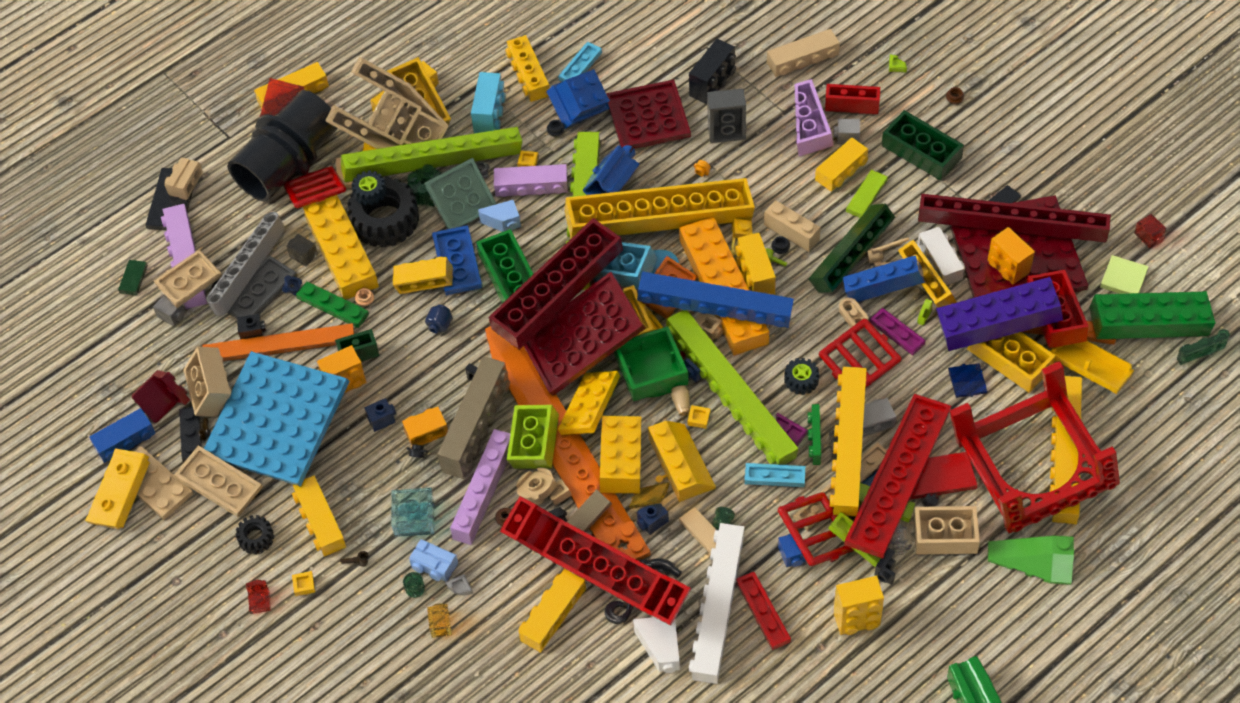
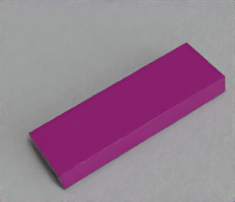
[870,308,926,356]

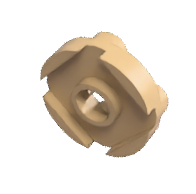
[516,468,557,505]

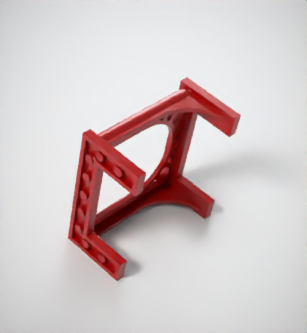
[950,361,1120,534]

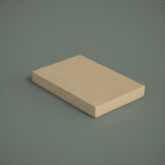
[154,249,222,308]

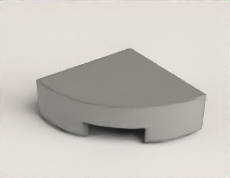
[446,574,473,595]

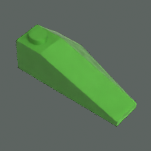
[988,536,1074,585]

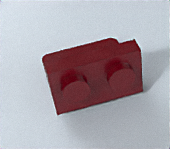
[132,370,190,423]

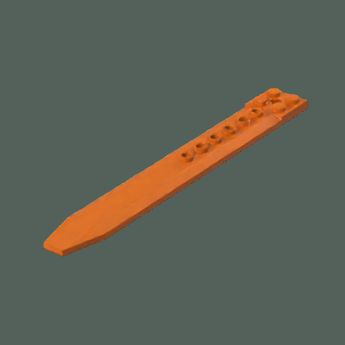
[485,326,651,561]

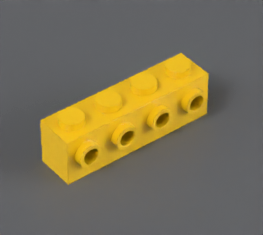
[505,35,549,102]

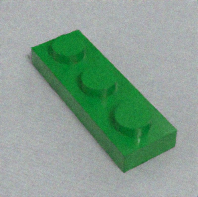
[807,404,821,465]

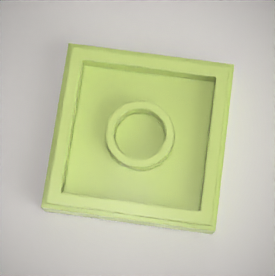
[1100,255,1149,294]

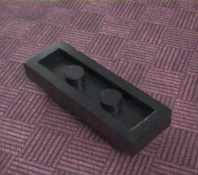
[179,407,202,462]

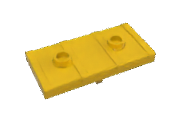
[1050,341,1134,394]
[85,449,150,529]

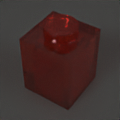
[1134,214,1167,248]

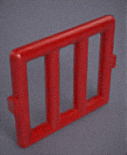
[283,166,346,208]
[818,318,902,389]
[778,492,855,566]

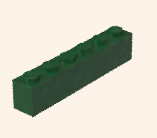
[808,203,896,293]

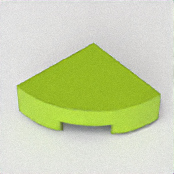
[889,54,907,72]
[917,298,933,326]

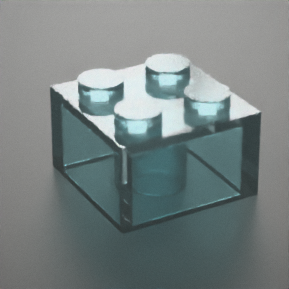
[391,487,435,537]

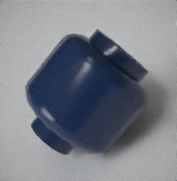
[425,304,453,334]

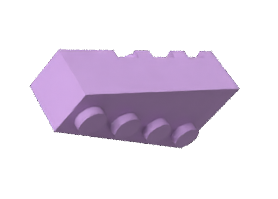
[795,79,833,156]

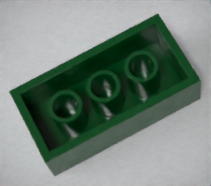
[882,110,964,181]

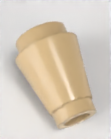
[670,386,690,416]

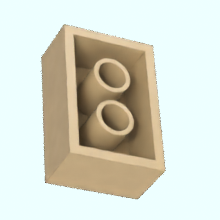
[183,346,231,417]
[913,506,980,554]

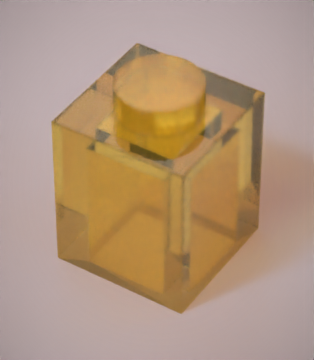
[427,603,452,638]

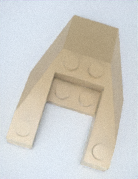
[325,56,449,149]

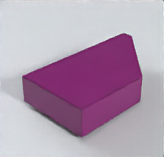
[776,413,808,447]

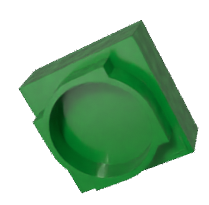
[614,326,688,402]

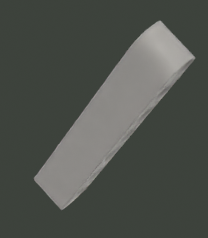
[207,212,285,316]

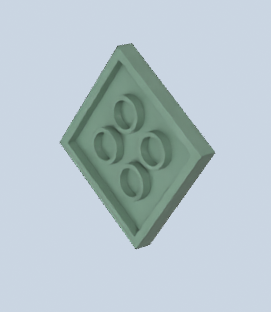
[424,158,496,229]

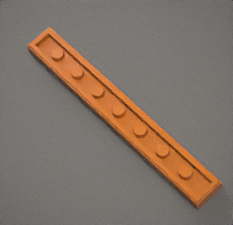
[202,323,354,361]

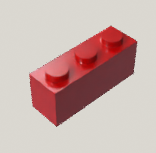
[825,84,881,114]

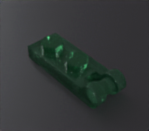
[1177,329,1230,365]

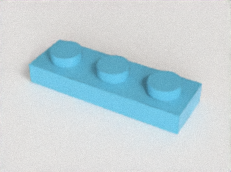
[558,42,602,82]
[745,463,806,487]

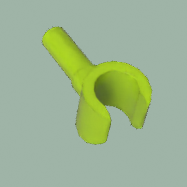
[766,248,787,267]

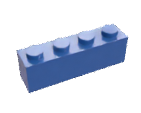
[843,255,925,302]

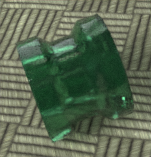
[712,507,735,530]
[403,572,425,598]

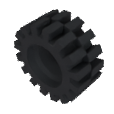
[235,515,274,554]

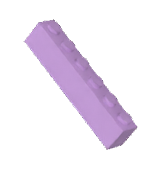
[161,204,208,309]
[450,429,510,545]

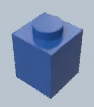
[778,534,806,568]

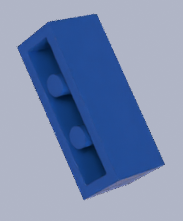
[89,408,156,463]

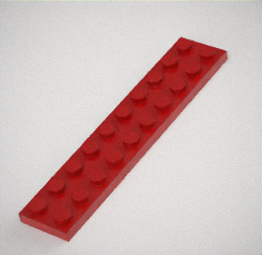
[844,394,951,559]

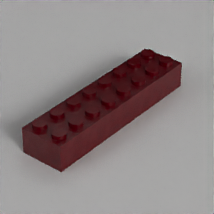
[488,218,623,350]

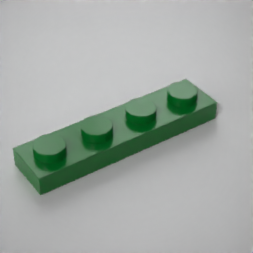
[296,281,369,328]

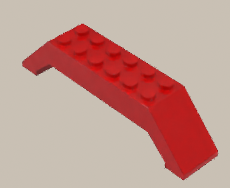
[500,496,691,626]

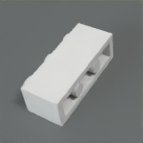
[918,227,965,285]

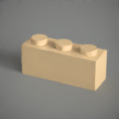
[764,200,821,252]

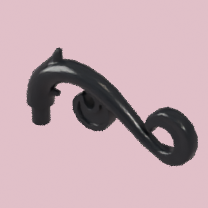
[605,558,682,624]

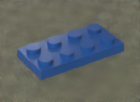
[432,225,482,295]

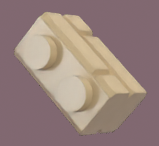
[165,157,203,200]

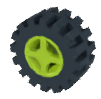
[352,171,386,206]
[784,358,819,395]

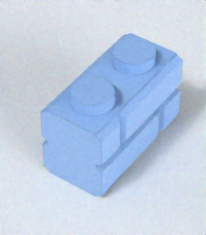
[409,539,458,582]

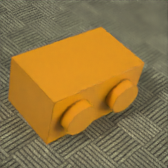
[402,407,448,446]

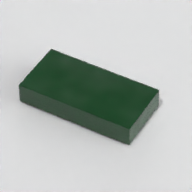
[118,260,148,295]

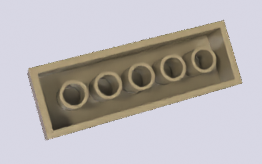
[437,356,510,479]

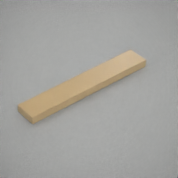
[793,442,887,531]

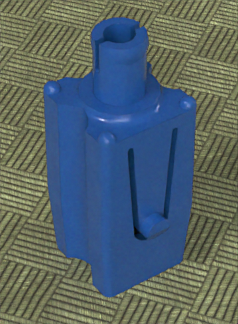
[583,145,639,195]

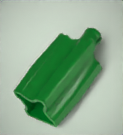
[947,656,1002,703]

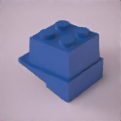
[546,69,610,129]

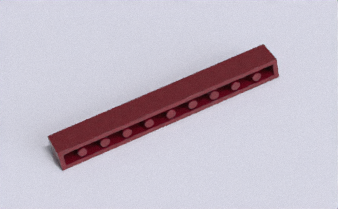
[918,193,1111,243]

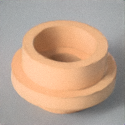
[355,288,374,306]

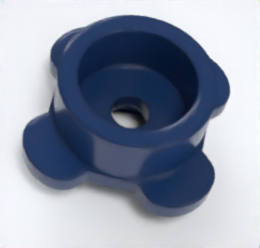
[282,275,302,296]

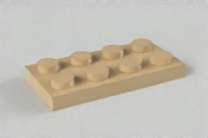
[174,445,262,517]
[134,446,193,520]

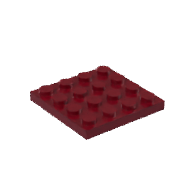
[606,79,691,150]

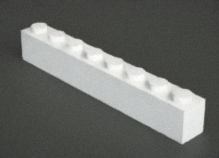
[689,523,744,684]

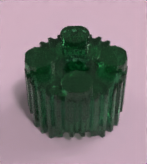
[407,164,441,207]

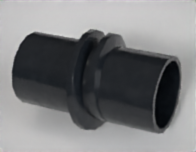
[227,90,338,202]

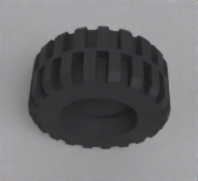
[347,177,419,248]

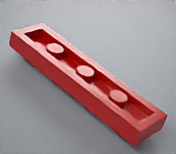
[736,571,791,650]

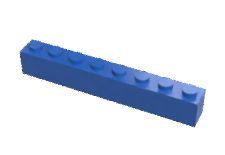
[637,272,794,328]

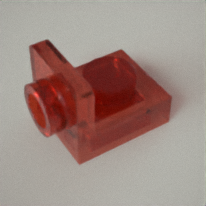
[246,580,271,614]

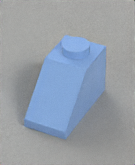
[478,200,521,232]

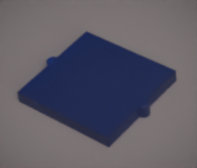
[948,363,988,398]

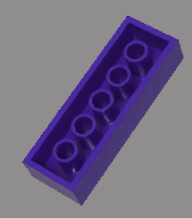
[936,277,1063,351]

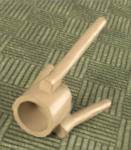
[866,237,909,267]

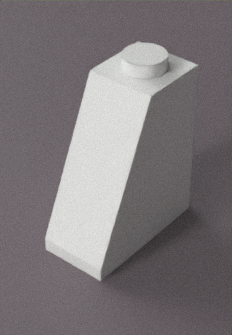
[633,617,680,673]

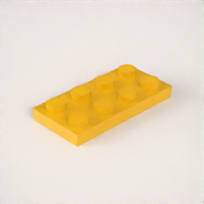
[558,371,620,435]

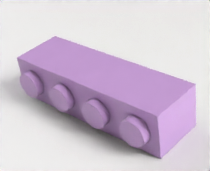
[494,164,568,197]

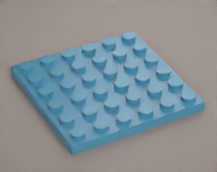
[204,351,350,487]

